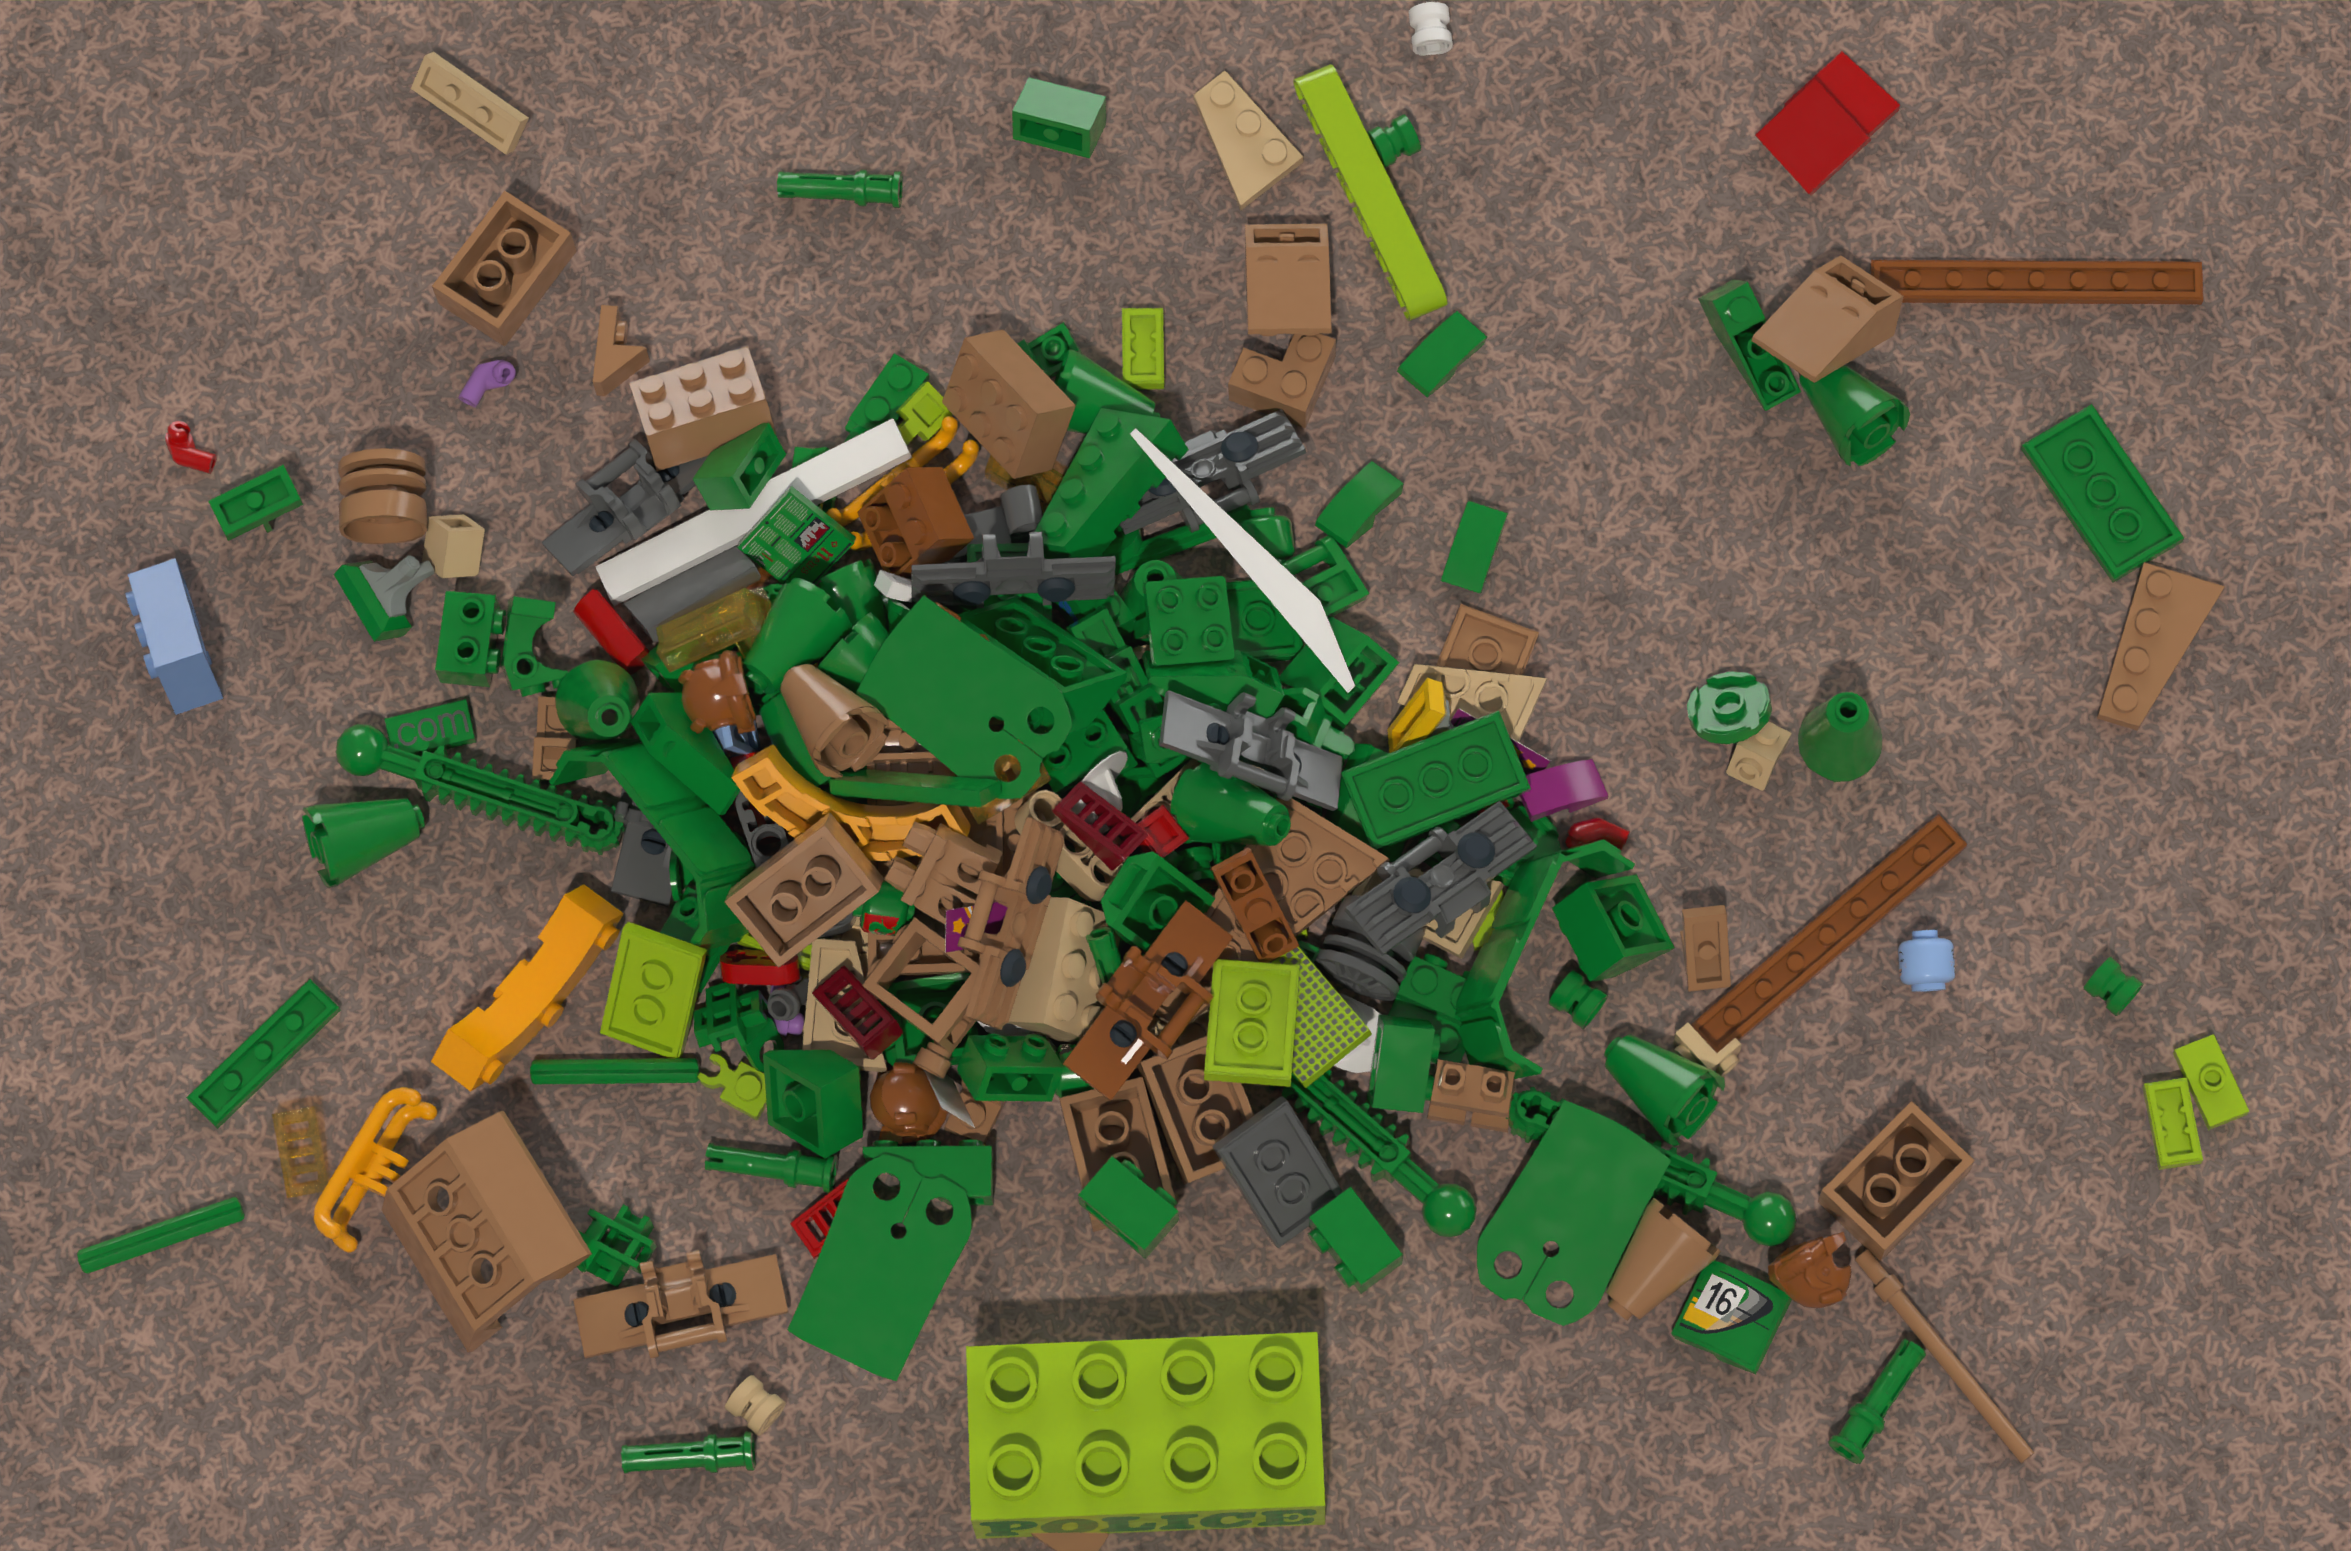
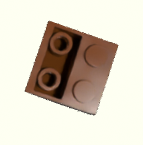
[857,467,974,578]

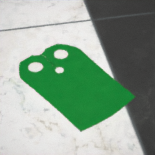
[856,595,1073,799]
[1477,1100,1671,1326]
[787,1154,972,1381]

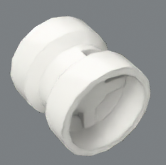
[1409,2,1453,56]

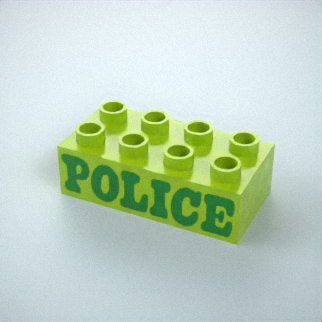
[966,1332,1325,1539]

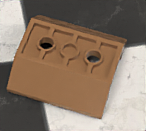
[382,1111,592,1352]

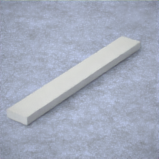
[595,419,912,606]

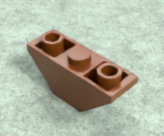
[1211,847,1299,963]

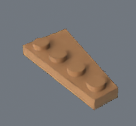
[2097,562,2225,731]

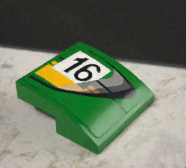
[1671,1260,1792,1375]

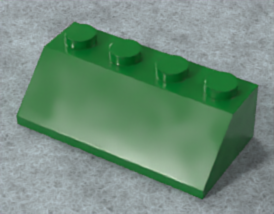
[958,597,1127,734]

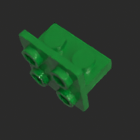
[1134,576,1235,667]

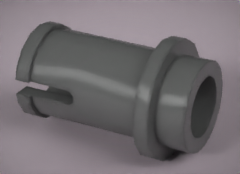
[767,976,809,1021]

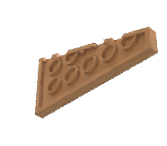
[1154,798,1389,1023]

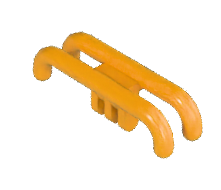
[826,416,979,551]
[314,1087,438,1253]

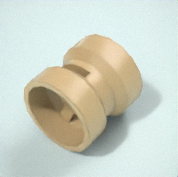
[725,1375,786,1436]

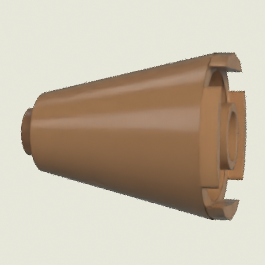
[780,664,889,778]
[1606,1198,1721,1321]

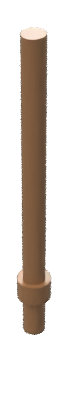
[1855,1249,2034,1464]

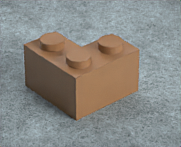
[1228,333,1336,428]

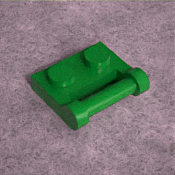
[1282,535,1370,619]

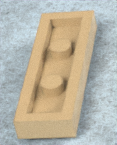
[411,52,529,155]

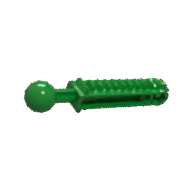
[335,724,625,855]
[1269,1070,1477,1237]
[1505,1087,1797,1247]

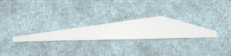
[1130,428,1355,693]

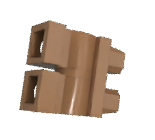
[884,822,1003,925]
[1427,1059,1515,1133]

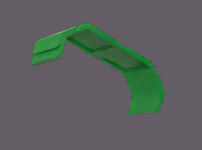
[549,738,756,950]
[1455,839,1635,1079]

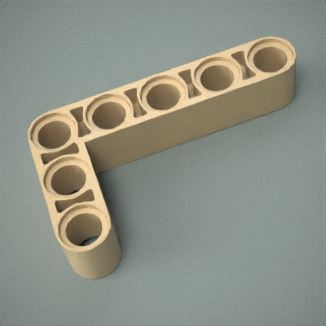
[1014,758,1202,902]

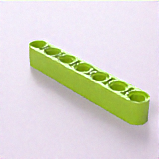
[1293,64,1448,321]

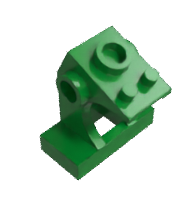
[501,596,568,697]

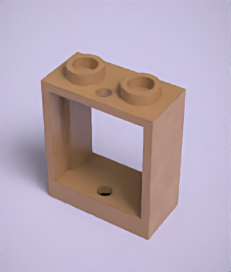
[862,917,980,1053]

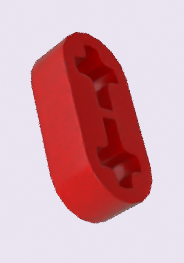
[720,950,800,986]

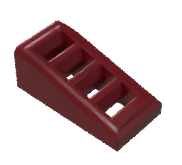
[1052,781,1148,871]
[812,966,903,1060]

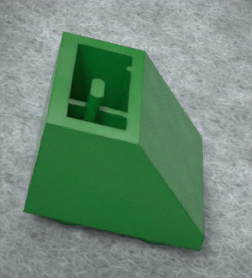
[1279,616,1400,732]

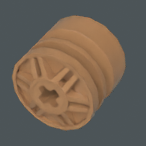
[338,448,427,544]

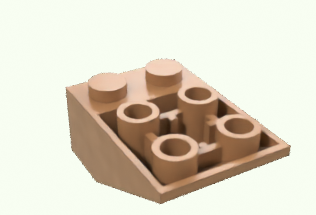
[1245,224,1332,336]
[1752,255,1904,383]

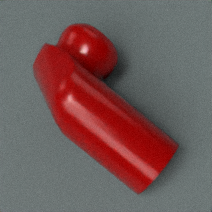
[165,421,217,474]
[1565,818,1630,851]

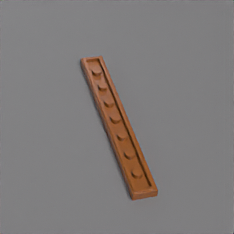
[1870,260,2203,304]
[1690,814,1968,1053]

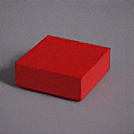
[1137,804,1189,858]

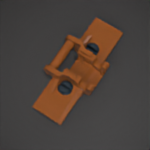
[1063,900,1233,1101]

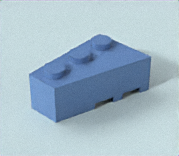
[125,558,223,715]

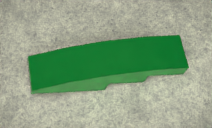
[1066,607,1191,778]

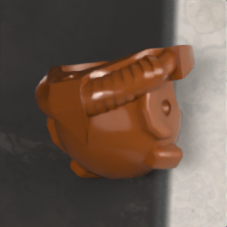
[678,650,757,734]
[870,1062,949,1146]
[1768,1232,1852,1309]

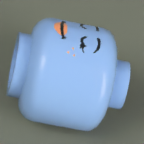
[1898,930,1955,992]

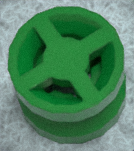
[1176,847,1217,890]

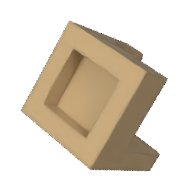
[422,514,485,578]

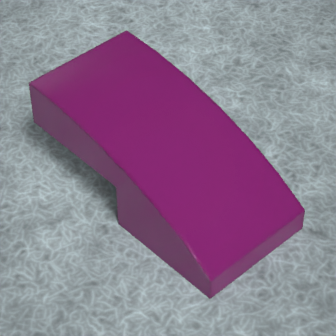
[1519,759,1609,822]

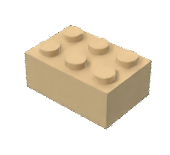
[1008,897,1121,1044]

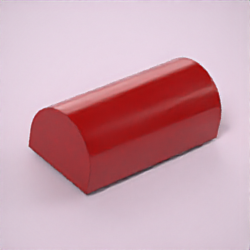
[573,589,650,675]

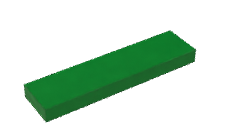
[830,768,1001,808]
[186,979,341,1129]

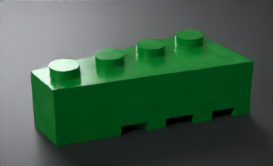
[1034,408,1189,559]

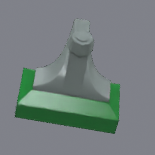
[333,555,435,642]

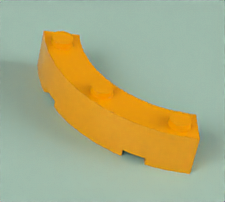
[731,744,971,861]
[431,884,624,1092]

